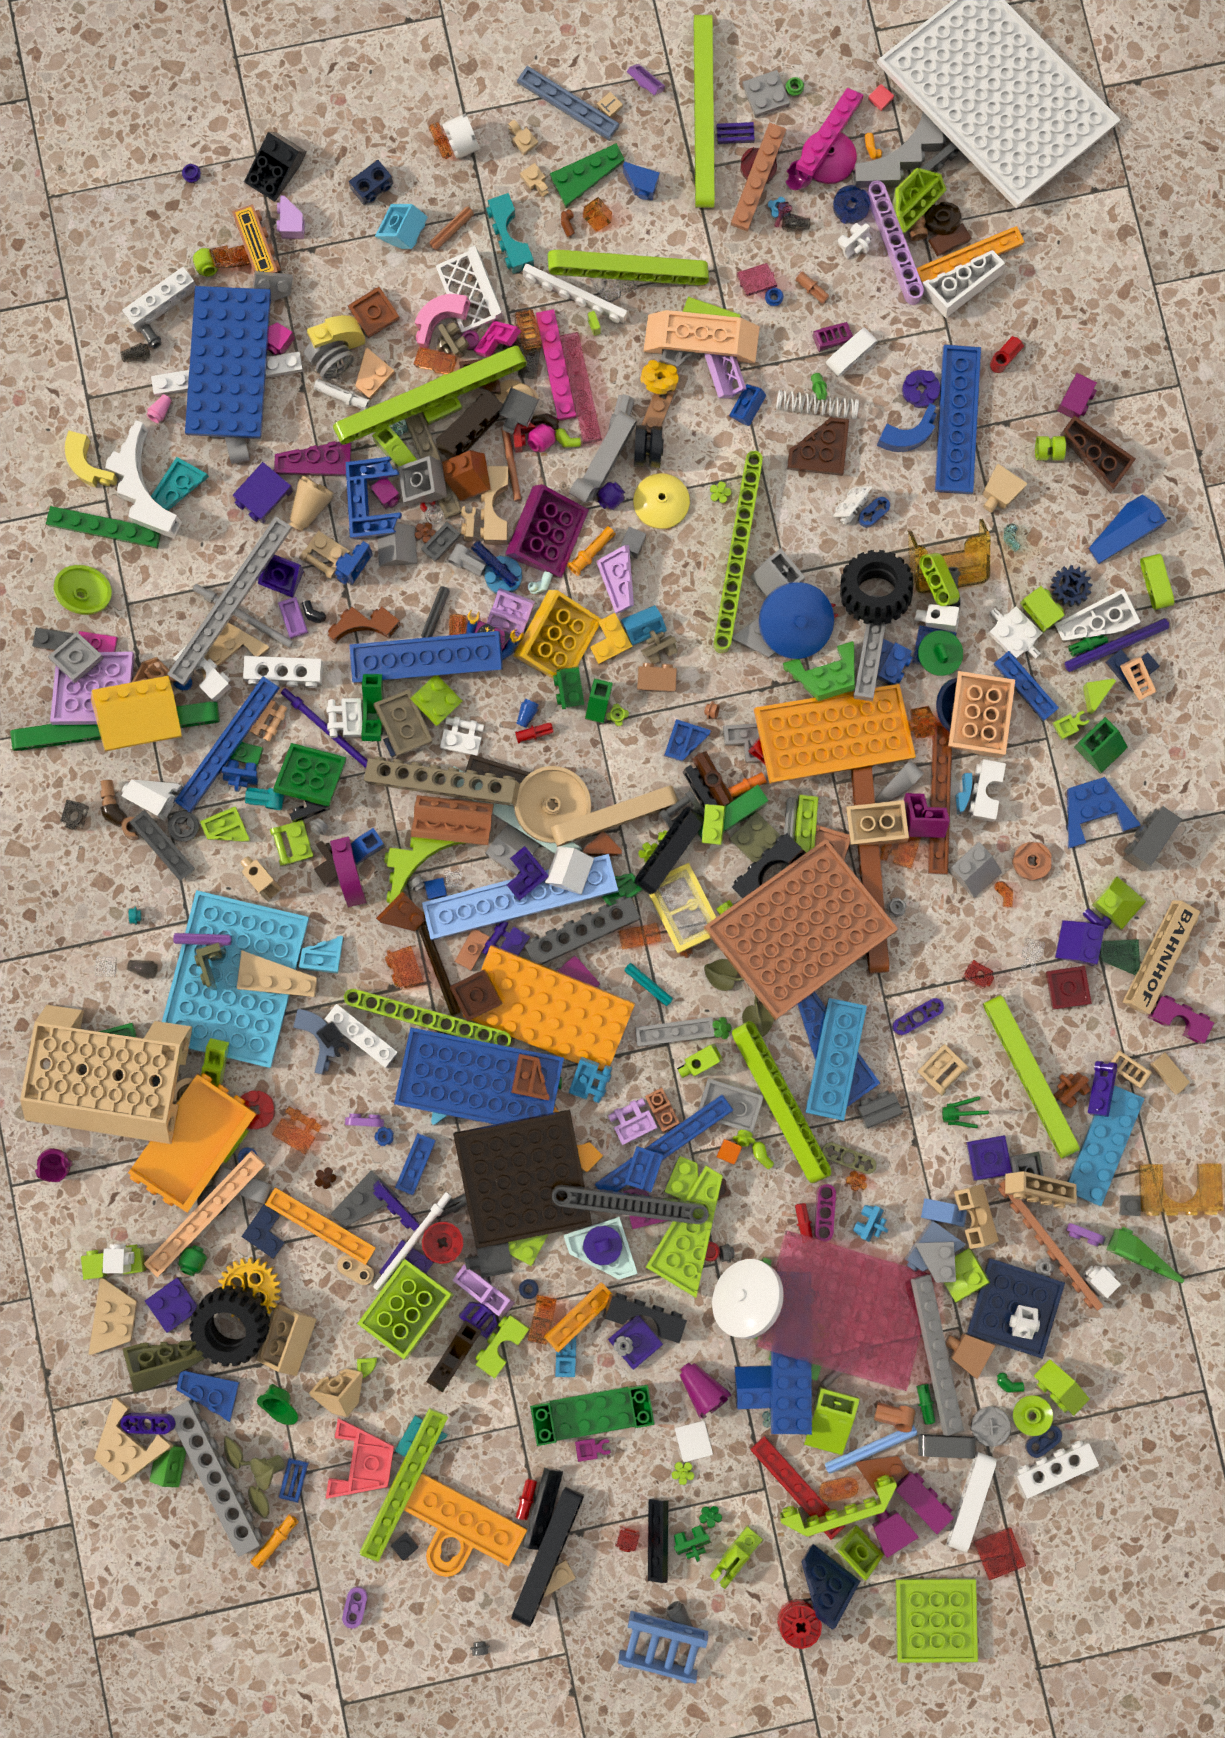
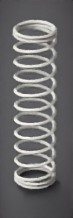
[776,390,859,420]

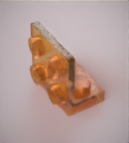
[385,946,424,990]

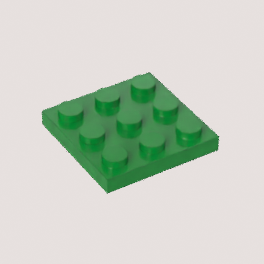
[273,743,346,806]

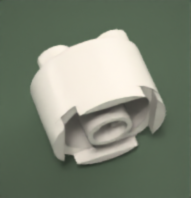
[442,113,480,159]

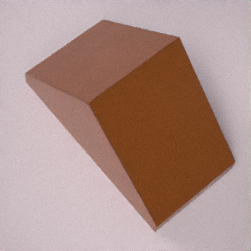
[583,831,622,856]

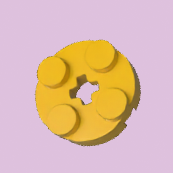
[640,360,679,394]

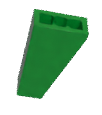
[698,785,769,844]

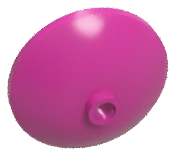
[801,132,857,184]

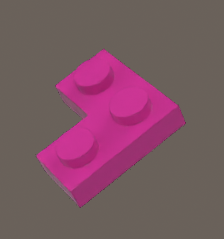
[473,321,521,358]

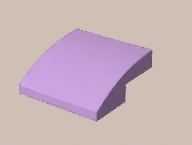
[486,588,535,640]

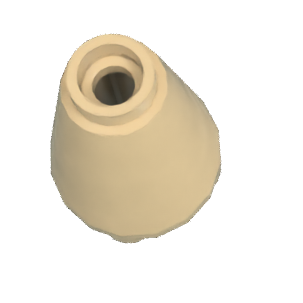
[289,476,334,532]

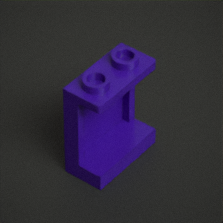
[233,462,293,524]

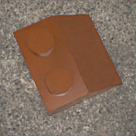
[442,450,491,501]

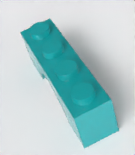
[486,193,534,274]

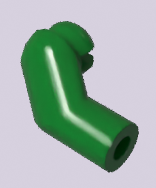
[997,1373,1024,1393]

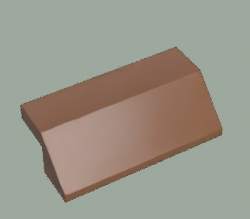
[411,795,494,845]

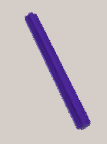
[1064,618,1169,672]

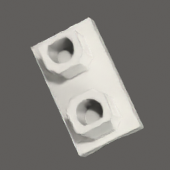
[838,223,872,259]

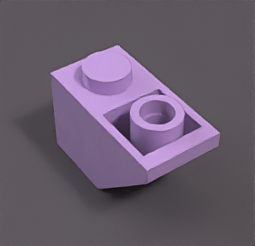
[277,196,305,239]

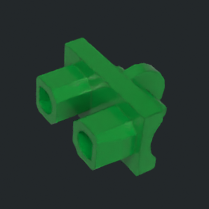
[674,1525,711,1562]

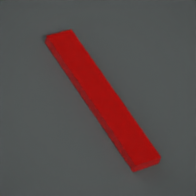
[750,1436,846,1540]

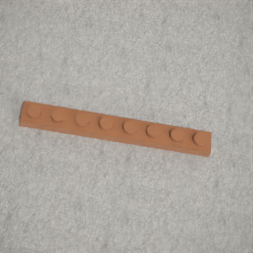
[997,1178,1103,1311]

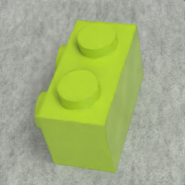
[1020,586,1064,633]

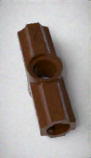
[692,751,734,806]

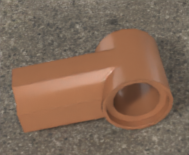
[874,1402,916,1432]

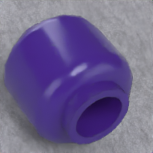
[597,482,625,510]

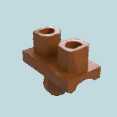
[1053,1072,1091,1108]

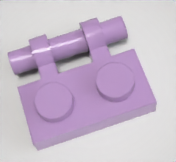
[608,1098,657,1145]

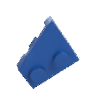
[664,719,711,762]

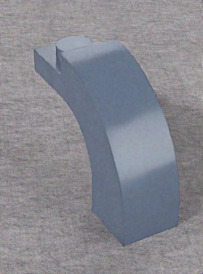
[293,1009,337,1075]

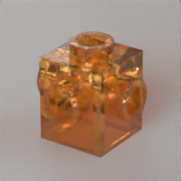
[908,706,937,739]

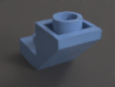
[921,1198,967,1227]

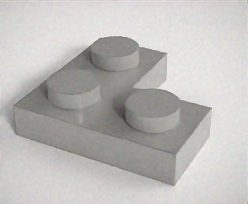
[723,723,760,763]

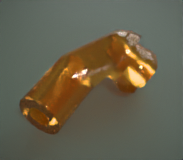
[994,881,1013,908]

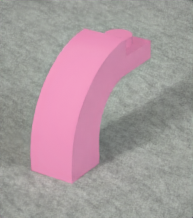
[415,294,471,350]

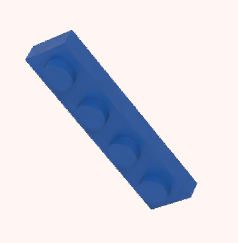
[993,651,1059,721]

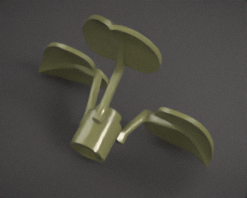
[704,959,774,1037]
[224,1435,285,1519]

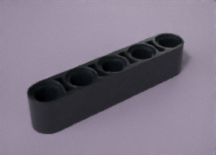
[634,807,704,895]

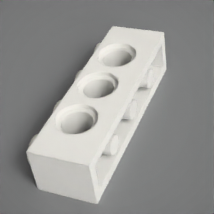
[122,267,196,332]
[243,656,323,688]
[324,1004,399,1068]
[1014,1440,1099,1499]

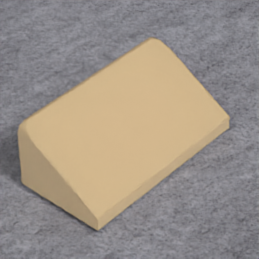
[1150,1052,1190,1095]

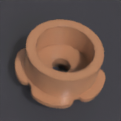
[704,701,720,719]

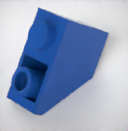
[351,828,386,865]

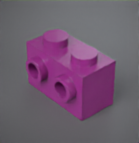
[1057,373,1097,418]

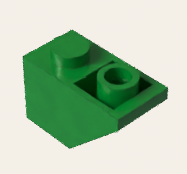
[585,678,613,724]

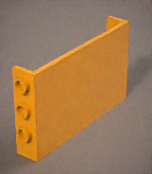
[128,1073,256,1213]

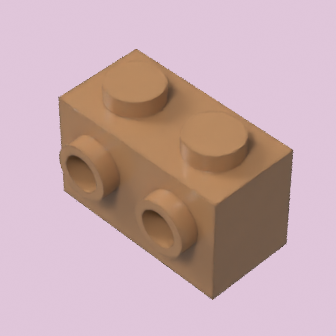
[637,663,677,692]

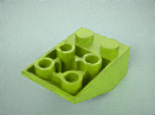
[804,1386,860,1455]

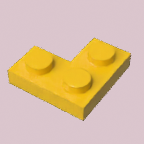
[590,613,632,664]

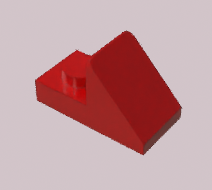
[513,423,536,453]

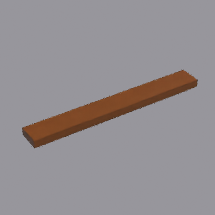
[928,722,952,875]

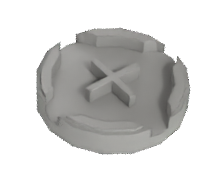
[971,1406,1011,1447]

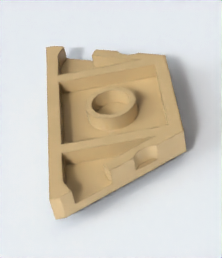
[88,1278,138,1355]

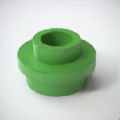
[786,77,804,96]

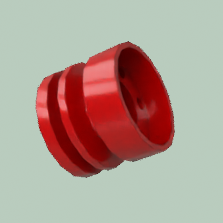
[422,1222,463,1264]
[777,1599,822,1649]

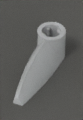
[225,437,250,464]
[875,760,924,803]

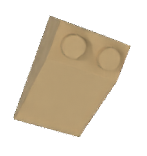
[846,800,909,845]

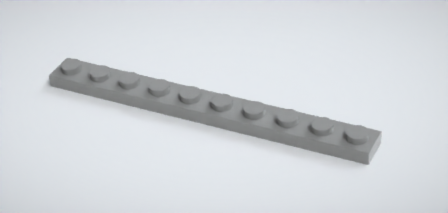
[167,516,292,686]

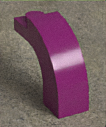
[330,836,367,908]

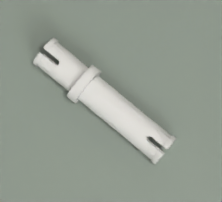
[314,378,370,410]

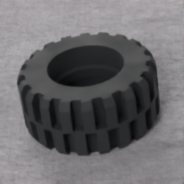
[840,550,914,625]
[189,1285,270,1367]

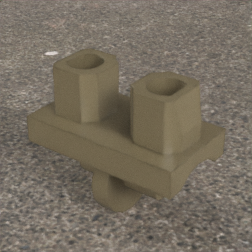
[437,321,470,358]
[641,630,677,664]

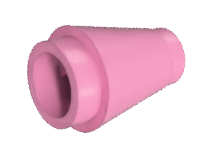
[146,394,172,423]

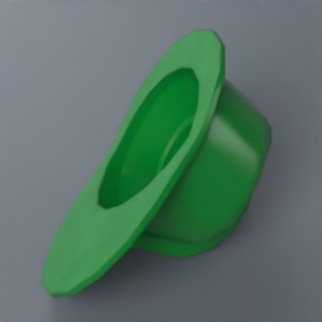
[257,1384,298,1425]

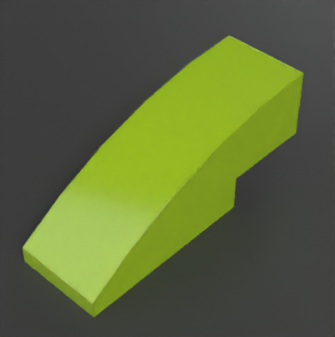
[201,1038,229,1086]

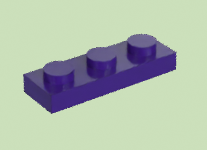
[373,1180,420,1231]

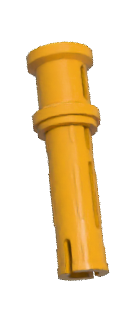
[567,526,616,576]

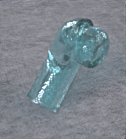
[1003,523,1021,552]

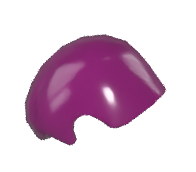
[786,160,813,191]

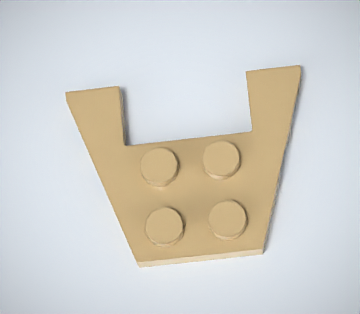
[189,623,270,679]
[94,1398,174,1483]

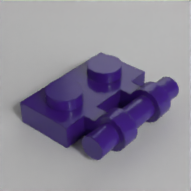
[482,921,530,956]

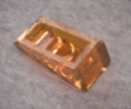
[515,309,542,350]

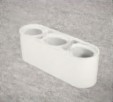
[826,327,878,377]

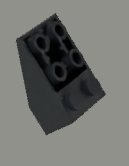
[244,132,307,202]

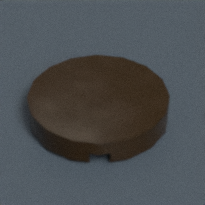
[924,202,962,235]

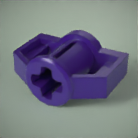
[458,1302,498,1339]

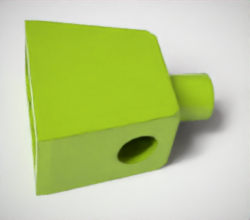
[677,1043,723,1078]

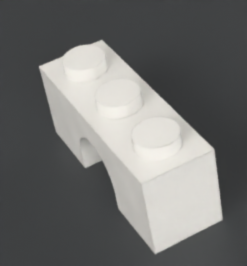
[173,647,232,702]
[968,759,1006,822]

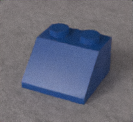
[735,1365,771,1409]

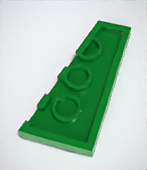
[550,143,624,208]

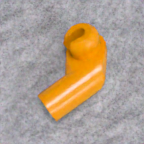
[865,133,882,160]

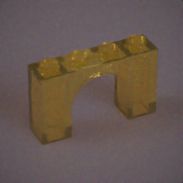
[1139,1163,1223,1216]

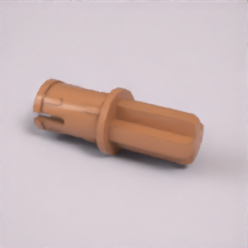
[795,271,829,303]

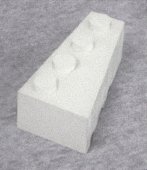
[923,250,1005,318]

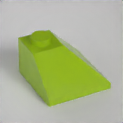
[1092,876,1146,930]

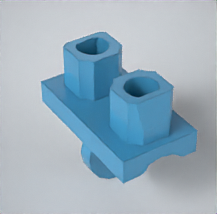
[853,1205,889,1242]

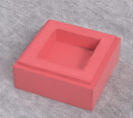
[868,84,894,111]

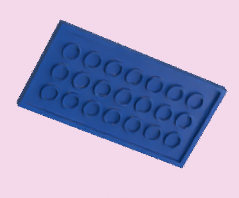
[185,286,271,439]
[394,1027,564,1125]

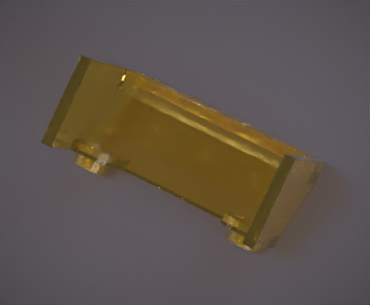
[908,519,991,593]

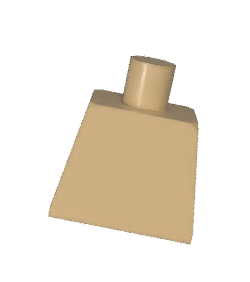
[982,464,1028,512]
[240,856,282,901]

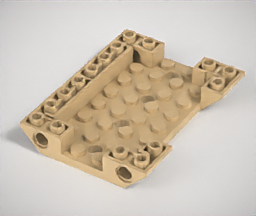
[20,1005,192,1144]

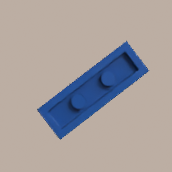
[395,1133,436,1195]

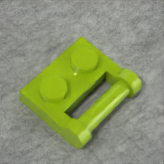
[270,820,314,866]

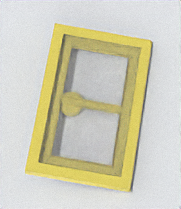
[649,863,716,953]

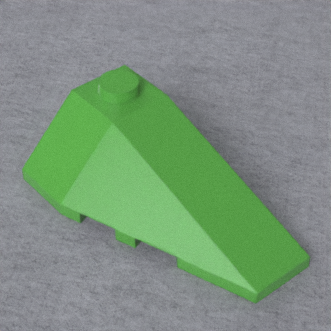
[1106,1227,1184,1284]

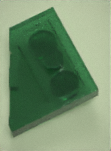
[1099,939,1140,976]

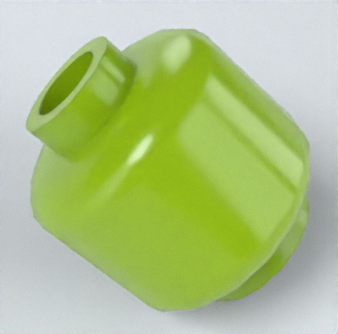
[192,248,219,277]

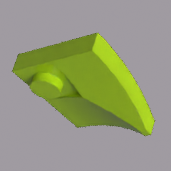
[944,1248,990,1303]

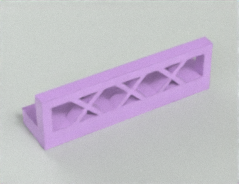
[704,353,746,399]

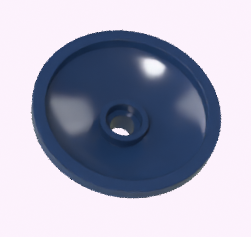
[936,678,957,732]

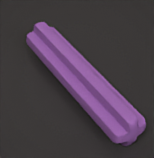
[173,933,232,946]

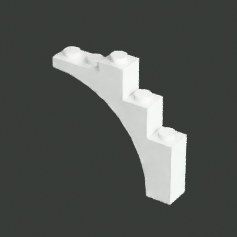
[105,421,182,539]

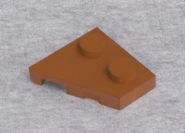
[376,892,426,931]

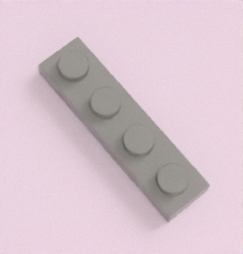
[635,1017,715,1047]

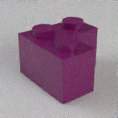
[904,793,950,838]

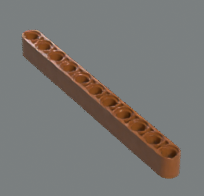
[851,766,889,974]

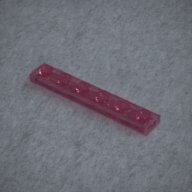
[560,332,602,444]

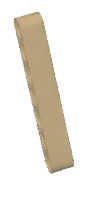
[550,785,678,847]

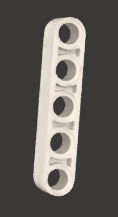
[947,1452,997,1553]

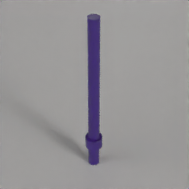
[281,688,368,768]

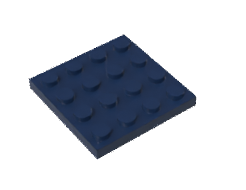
[966,1258,1065,1359]

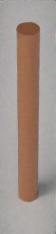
[501,428,522,502]

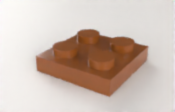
[348,286,400,338]

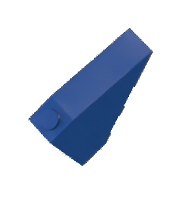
[1088,494,1167,564]

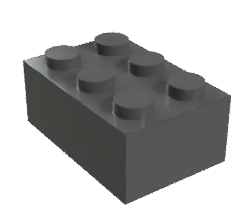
[1123,806,1182,871]

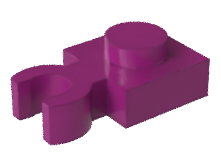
[575,1438,611,1462]

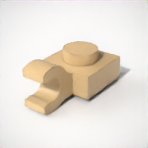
[508,120,538,155]
[520,163,549,197]
[461,506,476,542]

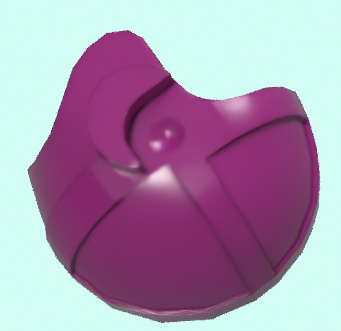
[35,1148,72,1182]

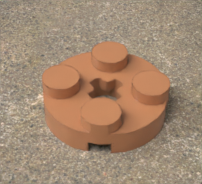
[1012,842,1052,881]

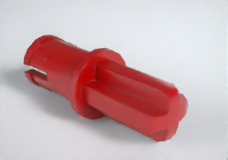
[515,723,554,744]
[795,1203,814,1243]
[515,1479,537,1520]

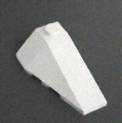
[1055,589,1141,641]

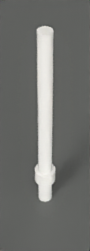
[373,1192,452,1291]

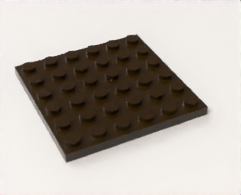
[453,1109,592,1249]

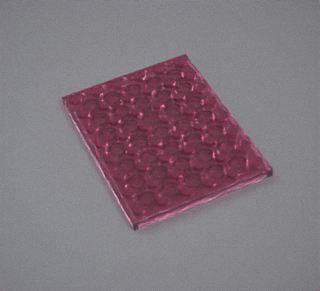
[756,1230,933,1391]

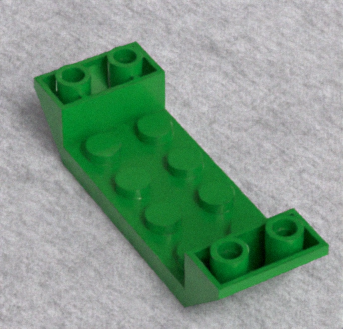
[530,1385,655,1446]

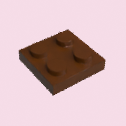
[450,969,503,1021]

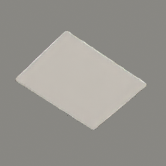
[675,1421,713,1462]

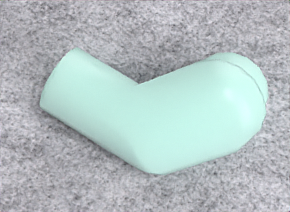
[528,571,553,594]

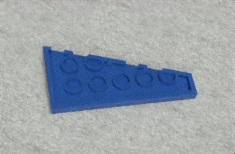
[797,992,880,1107]

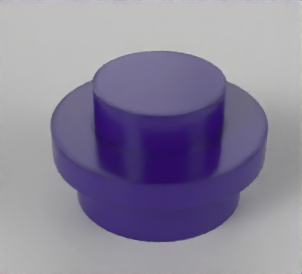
[182,164,201,183]

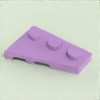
[596,545,634,613]

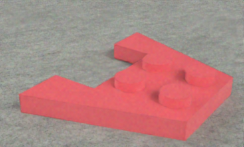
[326,1417,394,1499]

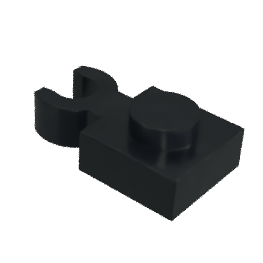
[316,1021,349,1057]

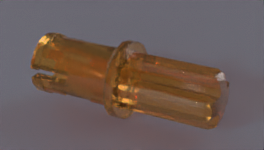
[429,122,452,159]

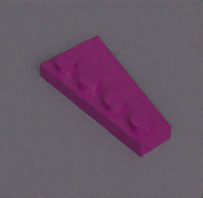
[274,441,352,476]

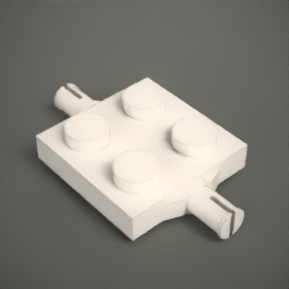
[988,607,1042,659]

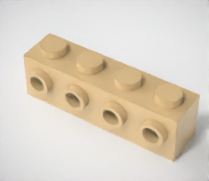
[1005,1171,1077,1208]

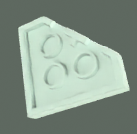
[564,1217,638,1280]

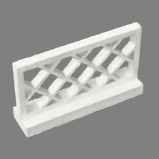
[436,246,505,334]

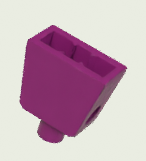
[872,1509,919,1558]

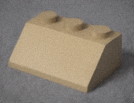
[256,1304,317,1376]

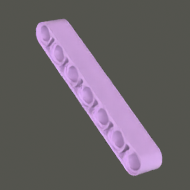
[867,180,924,305]

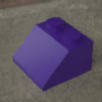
[1055,920,1105,966]

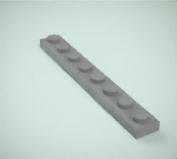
[911,1274,964,1436]

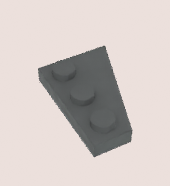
[331,1170,400,1227]

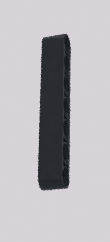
[511,1487,584,1627]

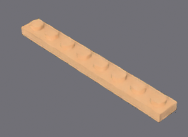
[144,1151,266,1278]

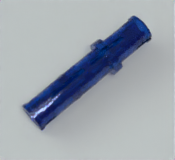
[471,541,519,588]

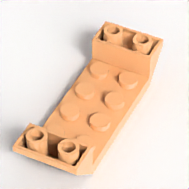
[644,310,760,363]

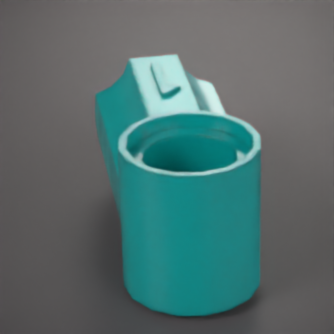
[245,787,284,810]

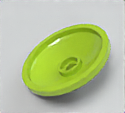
[53,565,112,615]

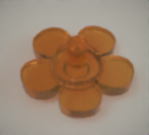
[845,1171,867,1191]

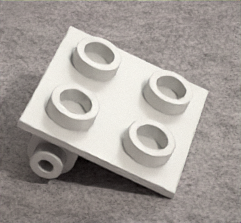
[833,486,872,525]

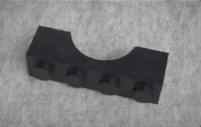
[732,833,806,899]
[602,1292,687,1343]

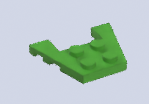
[783,641,855,701]

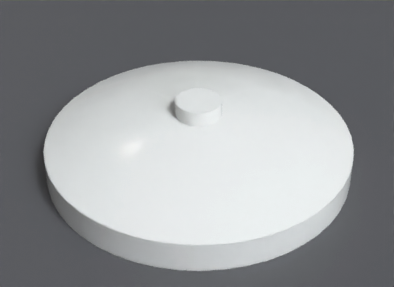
[712,1259,783,1339]

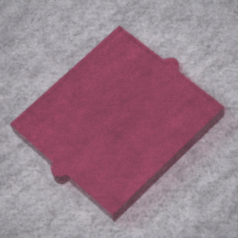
[736,263,777,297]

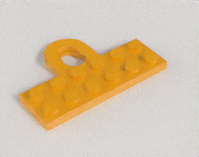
[404,1473,527,1577]

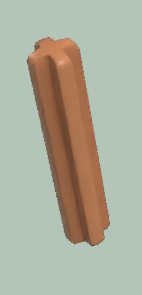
[430,206,474,250]

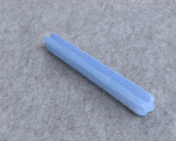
[825,1425,917,1474]

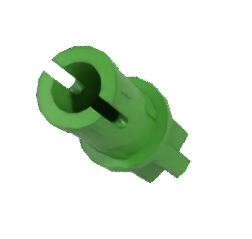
[811,373,828,400]

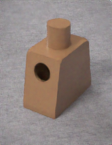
[945,1333,995,1379]

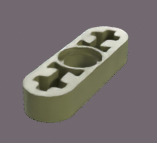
[822,1142,877,1174]

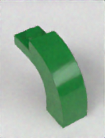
[361,674,384,742]

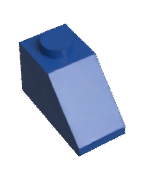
[623,161,660,200]

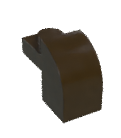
[314,840,338,887]

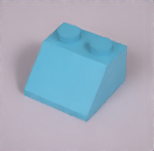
[375,204,428,249]

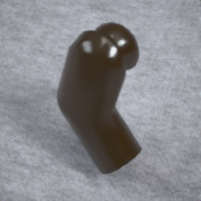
[532,413,559,430]

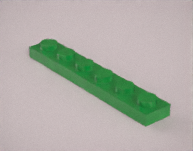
[46,506,161,549]

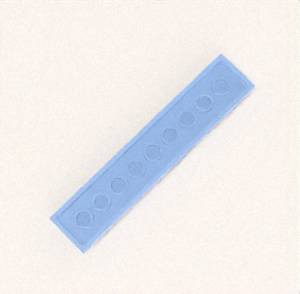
[422,854,619,940]

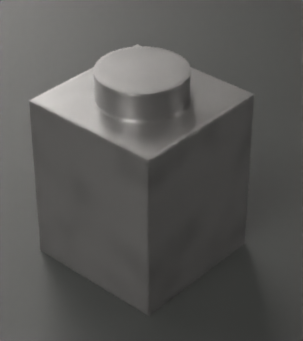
[620,527,646,559]

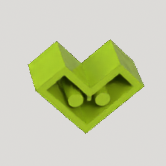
[1034,1359,1090,1416]

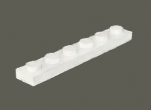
[523,263,627,324]

